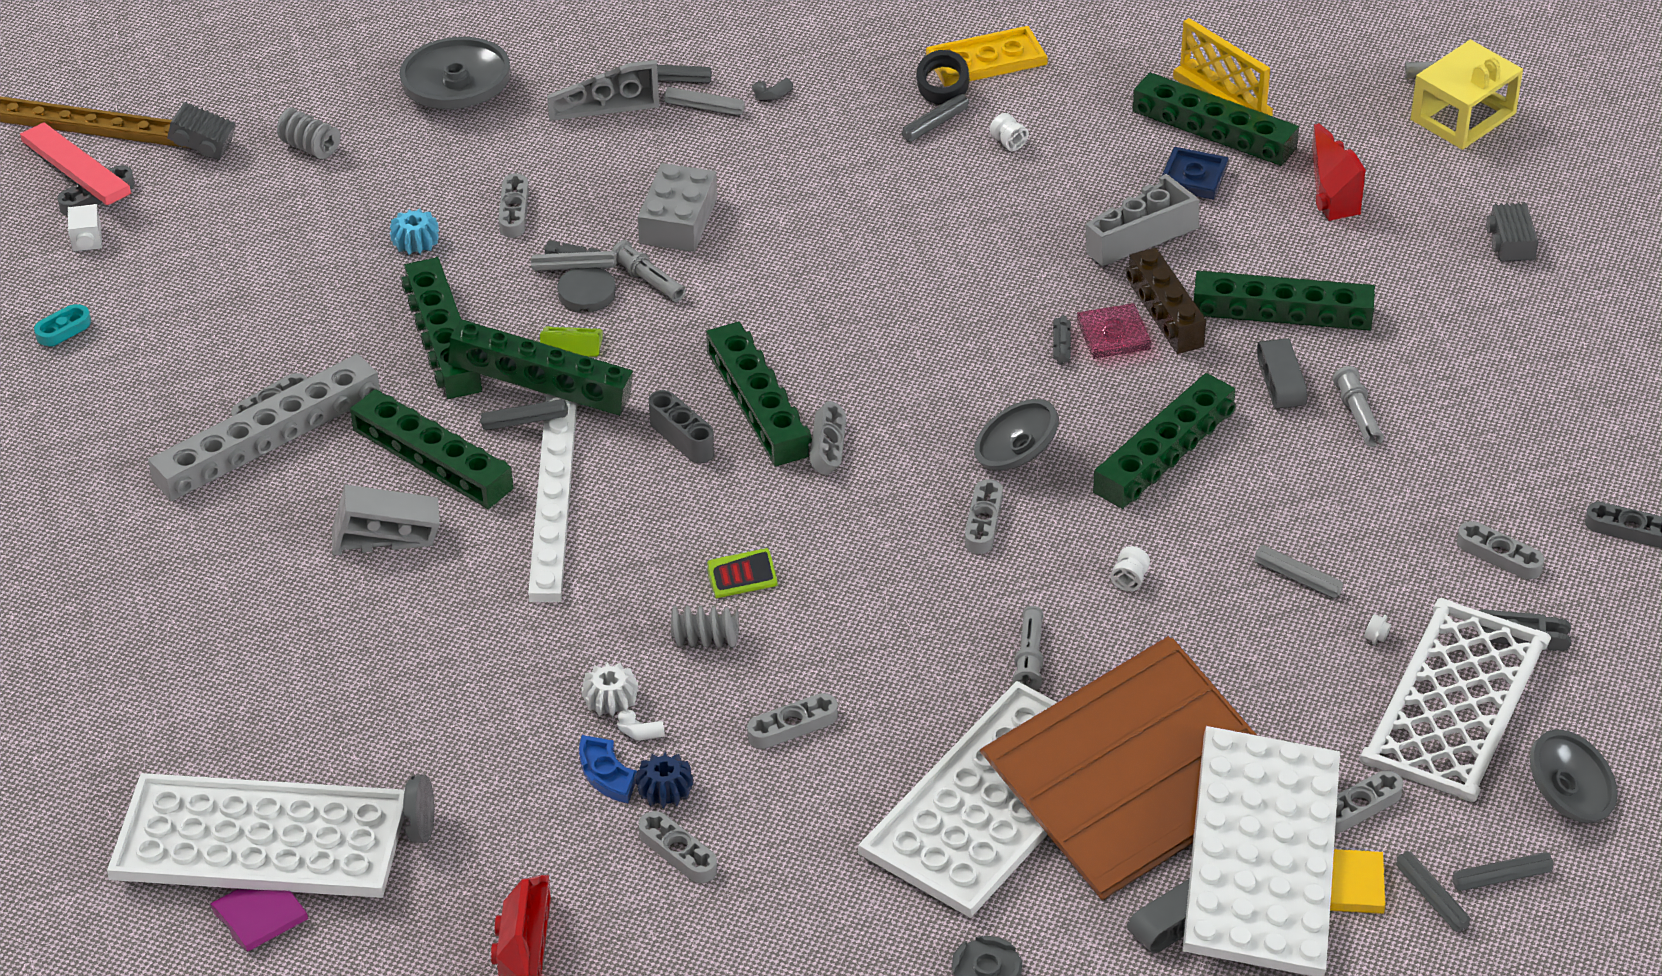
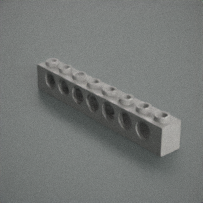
[148,353,380,501]

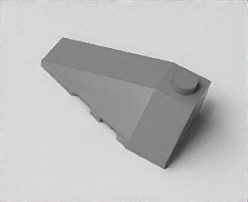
[547,60,659,121]

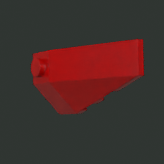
[1312,123,1366,221]

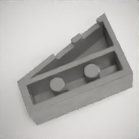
[331,484,440,555]

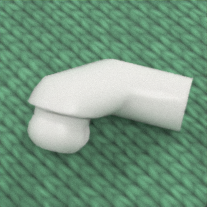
[617,710,665,741]

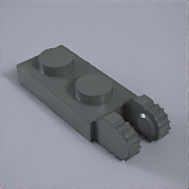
[1478,609,1571,651]

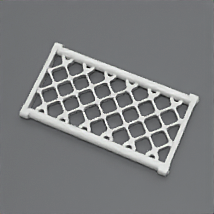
[1359,598,1551,802]

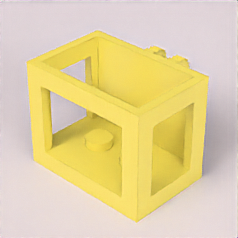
[1410,39,1523,150]

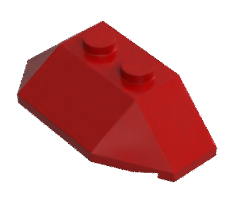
[491,874,551,976]

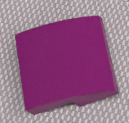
[210,889,309,952]

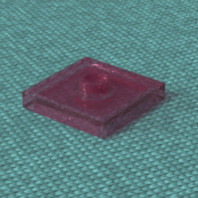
[1077,303,1151,359]

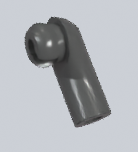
[752,78,793,100]

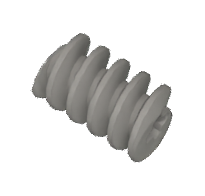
[277,107,341,159]
[671,605,739,648]

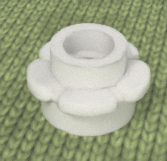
[1364,614,1391,645]

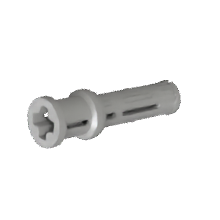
[612,240,686,303]
[1332,366,1384,447]
[1012,606,1044,691]

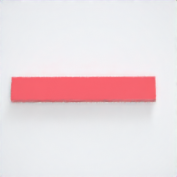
[20,123,132,205]

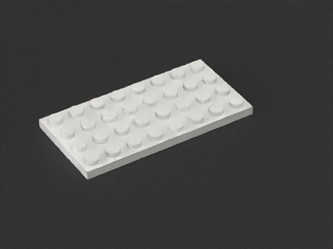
[858,681,1057,918]
[1182,726,1340,976]
[107,773,405,898]

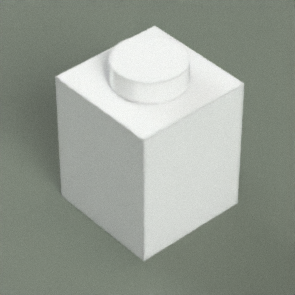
[68,204,102,251]

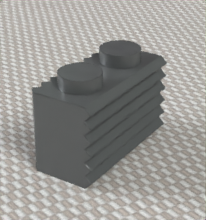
[167,101,236,160]
[1486,202,1538,261]

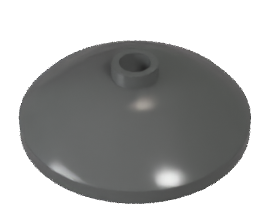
[974,399,1059,471]
[1530,729,1618,823]

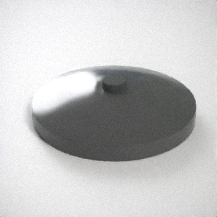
[400,37,511,109]

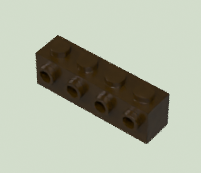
[1126,247,1206,354]

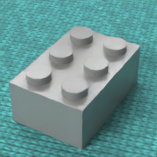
[638,163,718,252]

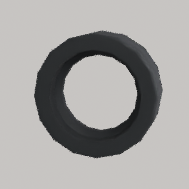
[916,50,970,105]

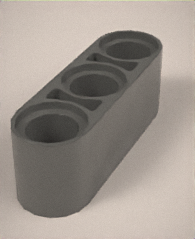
[1257,338,1307,409]
[648,390,715,464]
[1127,878,1190,954]

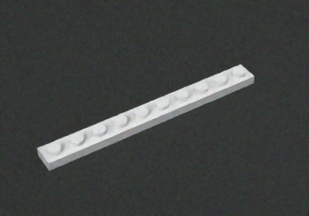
[528,394,577,602]

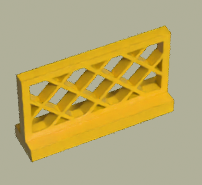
[1173,18,1273,116]

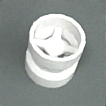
[989,113,1029,151]
[1110,546,1150,591]

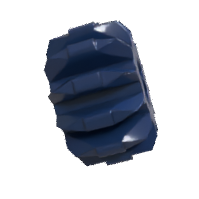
[635,751,694,809]

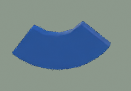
[579,735,637,804]

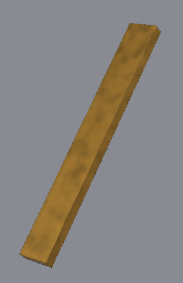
[0,96,191,149]

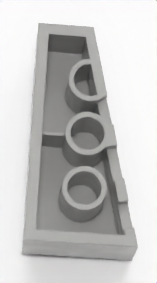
[1085,174,1199,266]

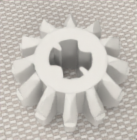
[581,662,638,717]

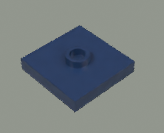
[1162,147,1229,200]

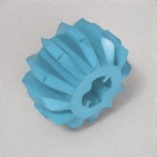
[390,208,439,255]

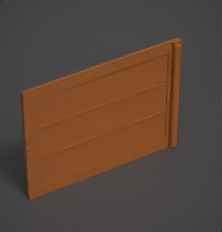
[980,636,1257,901]

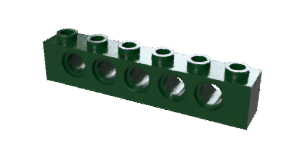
[1132,72,1299,166]
[401,257,482,400]
[1193,270,1375,331]
[448,319,633,416]
[706,321,812,467]
[1093,373,1236,509]
[350,389,514,510]

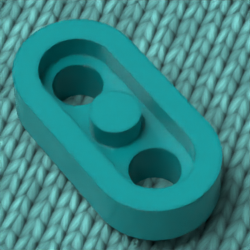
[34,304,91,346]

